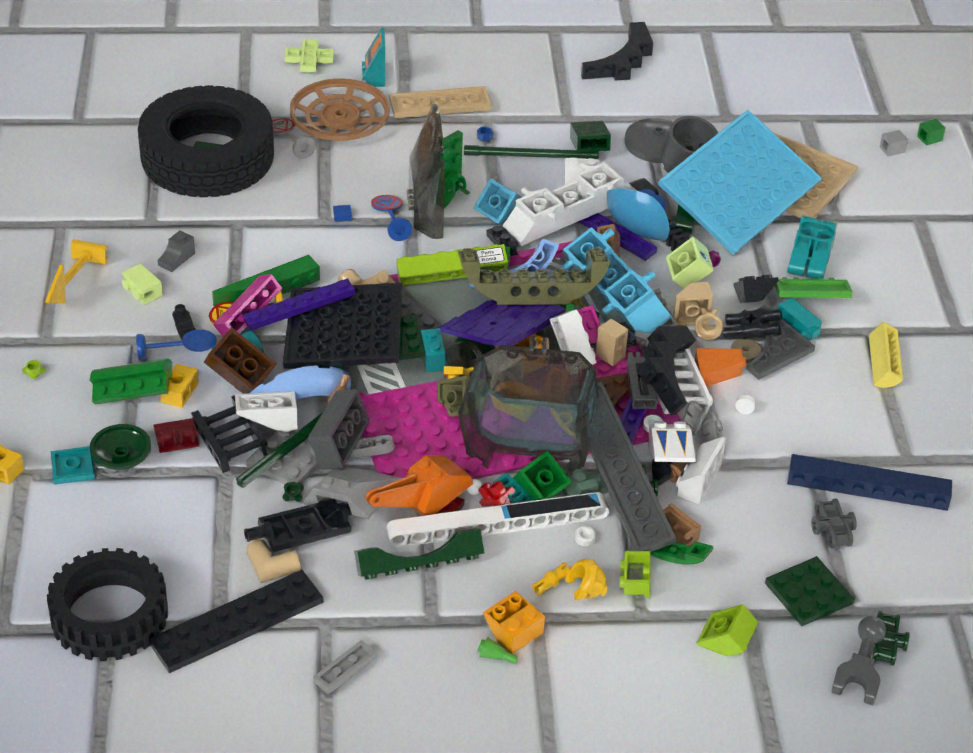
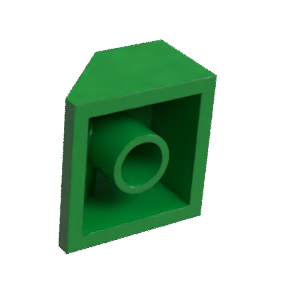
[513,450,572,501]

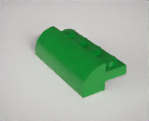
[89,358,172,405]

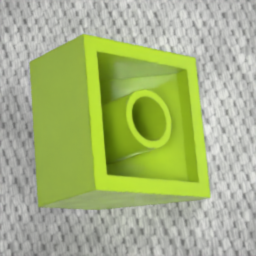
[696,604,758,657]

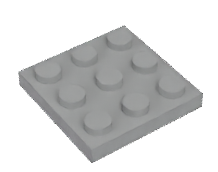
[246,430,319,485]

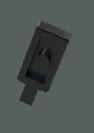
[486,226,518,256]

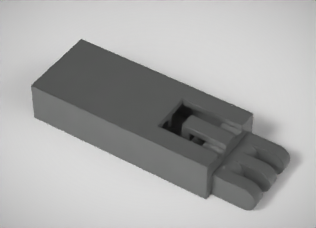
[626,352,658,409]

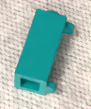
[777,298,822,340]

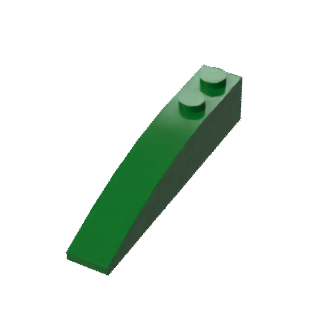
[212,254,320,306]

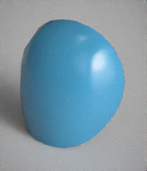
[606,188,669,241]

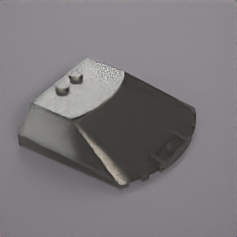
[407,104,445,239]

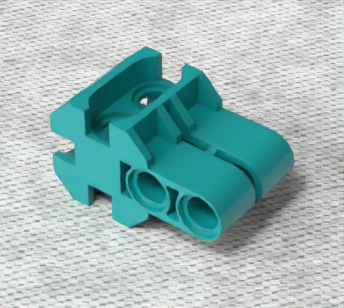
[787,215,837,279]

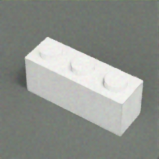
[549,309,597,372]

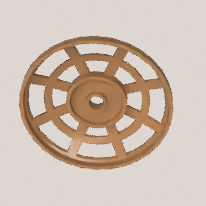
[290,78,390,141]

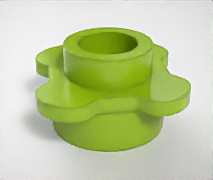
[22,360,46,379]

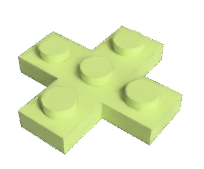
[285,39,334,73]

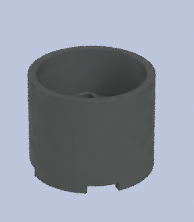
[660,116,718,173]

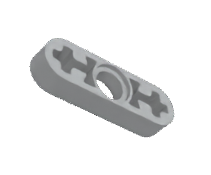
[348,435,395,460]

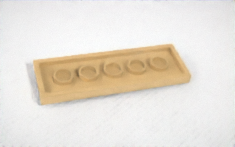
[389,86,492,118]

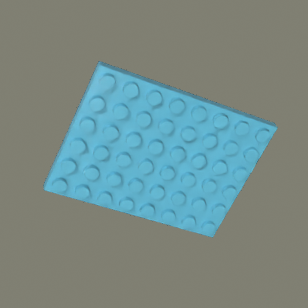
[658,110,822,255]

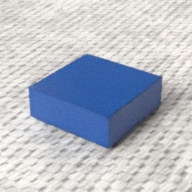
[333,205,352,222]

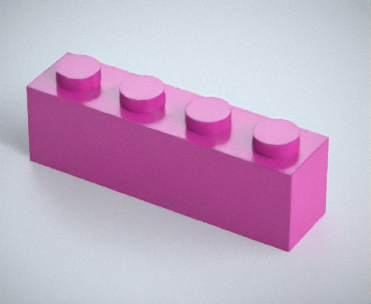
[213,274,282,337]

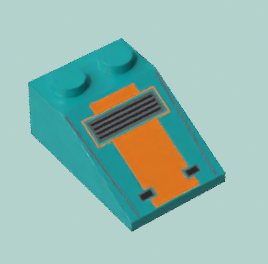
[362,28,385,87]

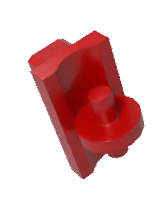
[478,481,515,507]

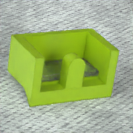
[620,551,651,599]

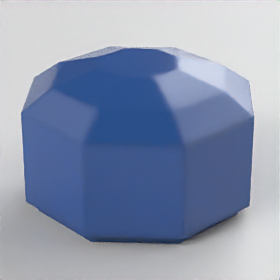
[477,126,493,142]

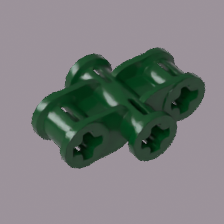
[872,610,910,666]

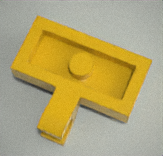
[444,366,477,379]

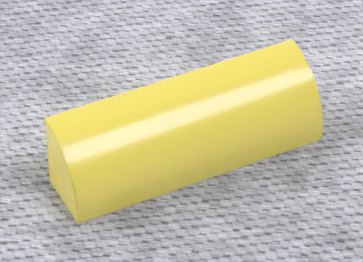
[869,322,903,388]

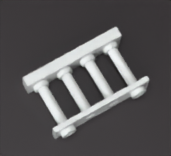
[657,349,713,414]

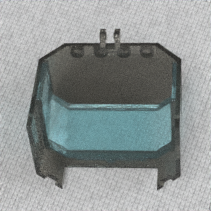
[458,336,599,478]

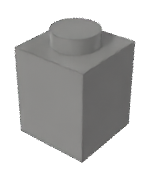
[880,130,908,156]

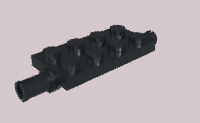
[244,499,352,552]

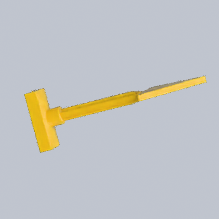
[45,239,108,304]

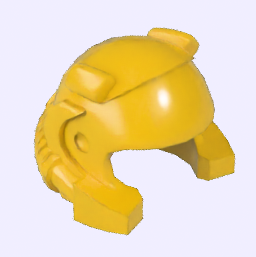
[565,559,608,601]

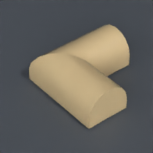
[247,539,300,583]

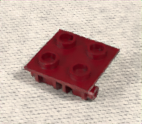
[153,418,199,453]

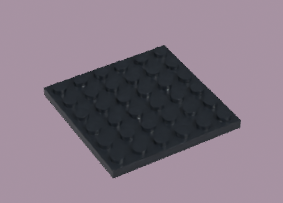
[283,282,403,369]

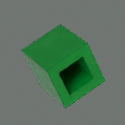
[917,119,946,146]

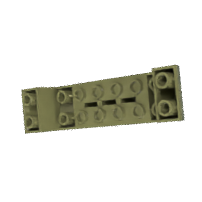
[458,248,610,305]

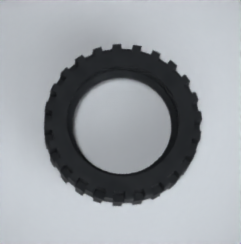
[47,548,168,661]

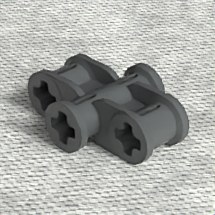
[811,498,857,549]

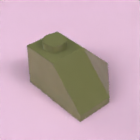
[437,376,482,417]

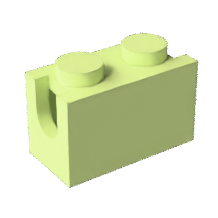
[122,263,163,305]

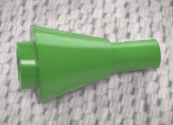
[477,637,518,664]

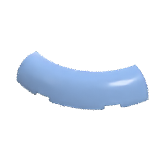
[469,238,559,289]
[249,366,351,400]

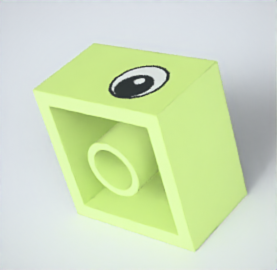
[666,236,714,289]

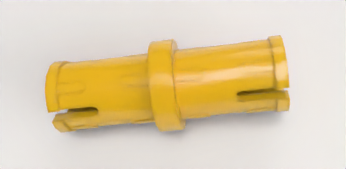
[532,562,571,596]

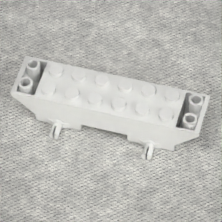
[503,162,637,246]

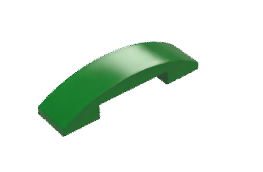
[650,541,713,565]

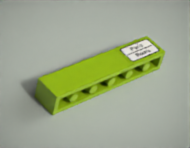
[396,244,508,286]

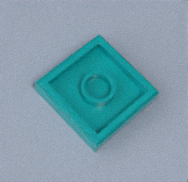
[50,446,95,485]

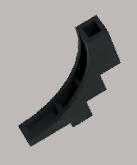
[581,22,653,81]
[637,326,696,415]

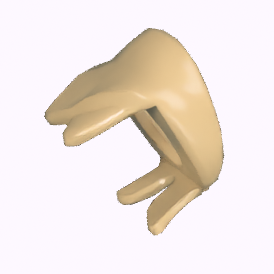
[695,308,724,340]

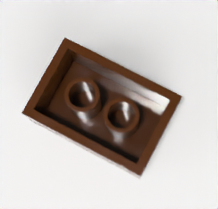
[204,327,277,394]

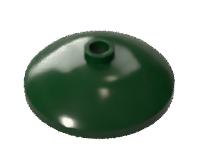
[90,424,151,470]

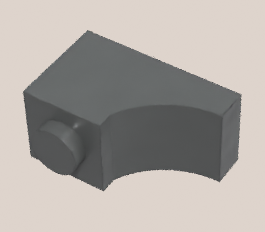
[157,230,195,272]

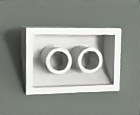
[676,437,726,505]

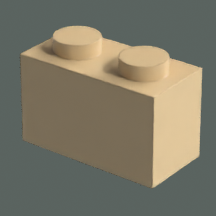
[596,319,628,366]

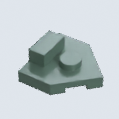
[562,466,607,496]

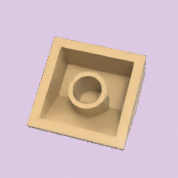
[673,282,713,326]

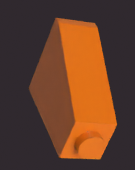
[695,348,746,387]

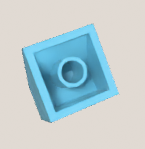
[473,178,522,224]

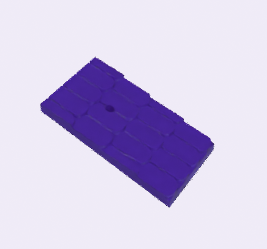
[440,299,566,349]

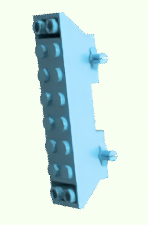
[562,227,672,333]

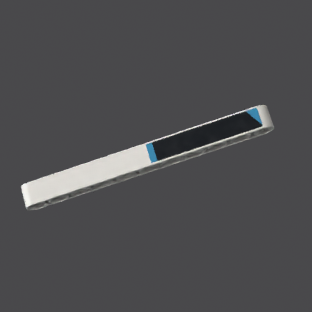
[386,492,609,547]

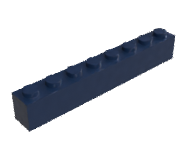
[787,454,952,511]

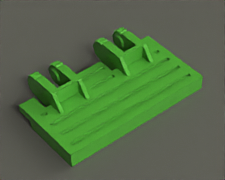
[775,277,853,298]

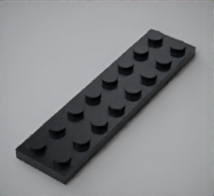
[149,570,324,673]

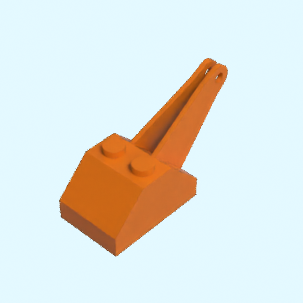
[365,455,473,516]

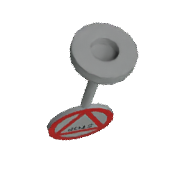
[272,118,315,159]

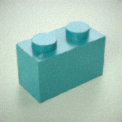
[421,328,445,372]

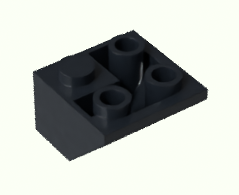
[733,274,779,303]

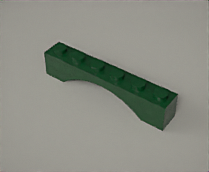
[354,528,484,580]

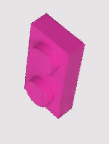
[577,305,601,346]

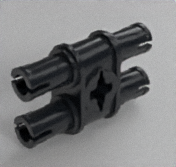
[723,308,782,340]

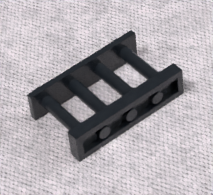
[191,395,268,473]

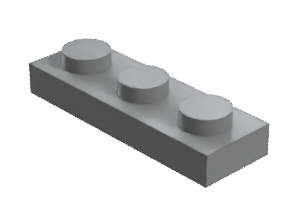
[313,640,377,695]

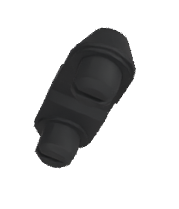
[172,304,196,340]

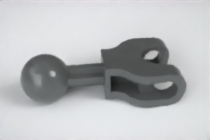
[832,616,886,705]

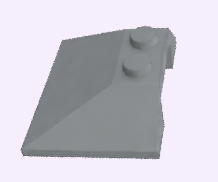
[303,465,402,519]

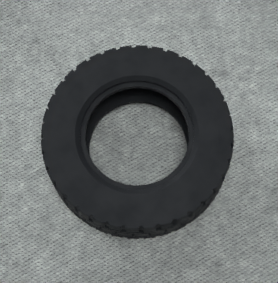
[138,85,274,197]

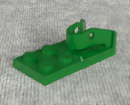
[431,130,470,208]

